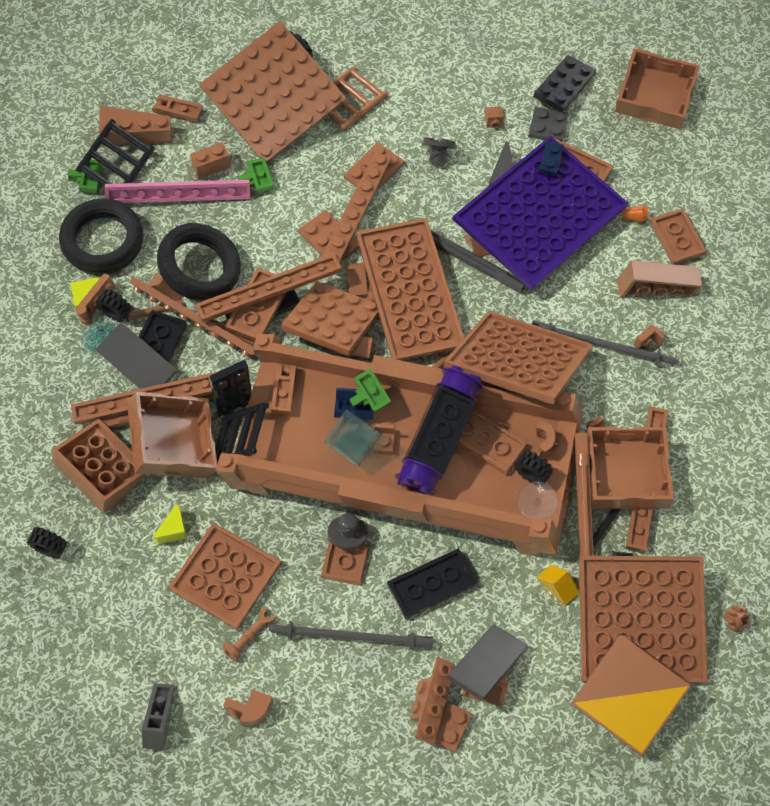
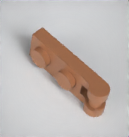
[152,95,203,123]
[75,274,115,325]
[271,363,297,415]

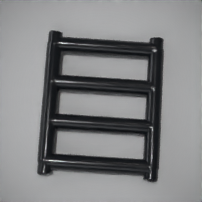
[75,119,155,187]
[215,402,269,465]

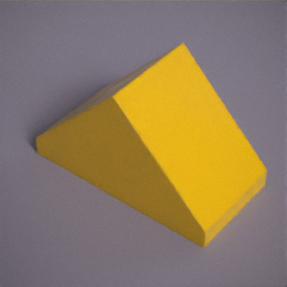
[536,564,579,606]

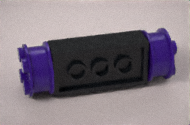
[395,365,483,495]

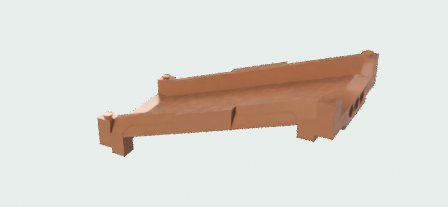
[216,334,583,556]

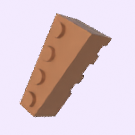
[99,105,172,146]
[617,260,702,298]

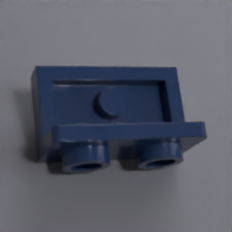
[334,388,374,420]

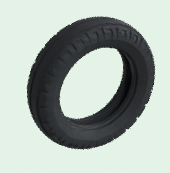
[59,198,144,275]
[157,223,241,301]

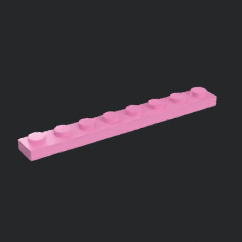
[105,180,250,203]

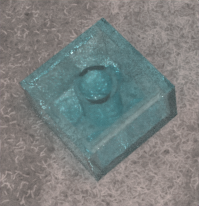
[323,409,382,466]

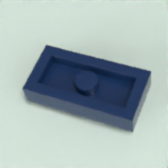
[538,140,564,177]

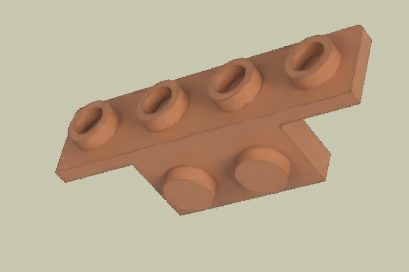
[410,657,455,745]

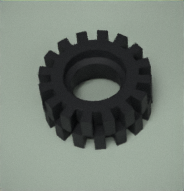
[95,289,132,322]
[514,450,553,486]
[26,527,67,559]

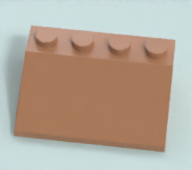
[52,418,146,514]

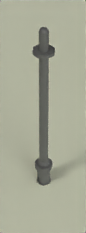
[531,320,677,365]
[269,621,433,649]

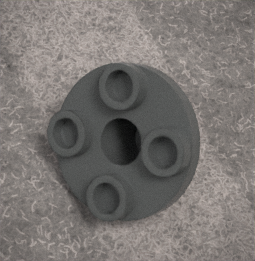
[421,137,457,165]
[328,513,368,552]

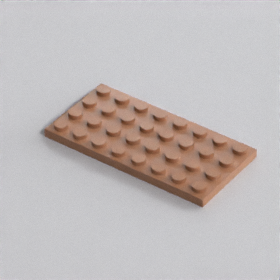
[356,218,464,361]

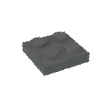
[528,107,569,142]

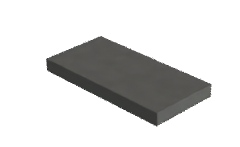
[95,322,177,389]
[447,624,528,702]

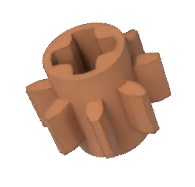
[724,605,750,631]

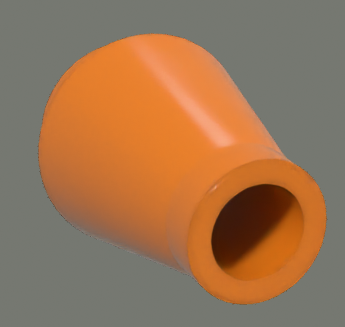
[622,205,648,223]

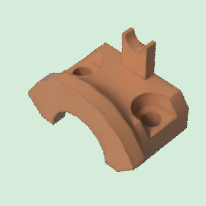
[536,420,559,459]

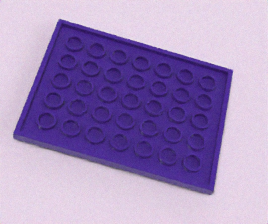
[452,135,629,291]

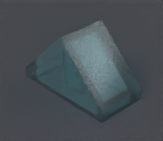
[81,322,117,354]

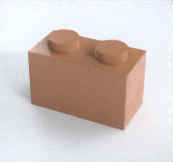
[190,142,231,179]

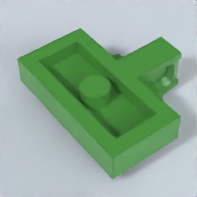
[238,158,274,193]
[68,159,102,194]
[349,368,391,413]

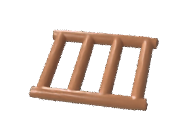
[328,66,388,131]

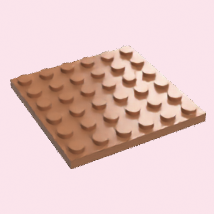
[199,21,346,164]
[444,311,593,404]
[579,556,708,682]

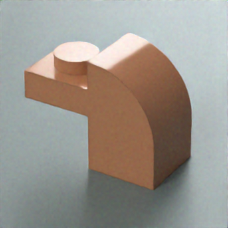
[223,690,273,727]

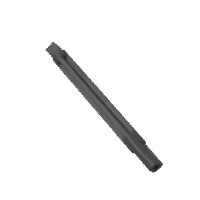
[409,219,526,293]

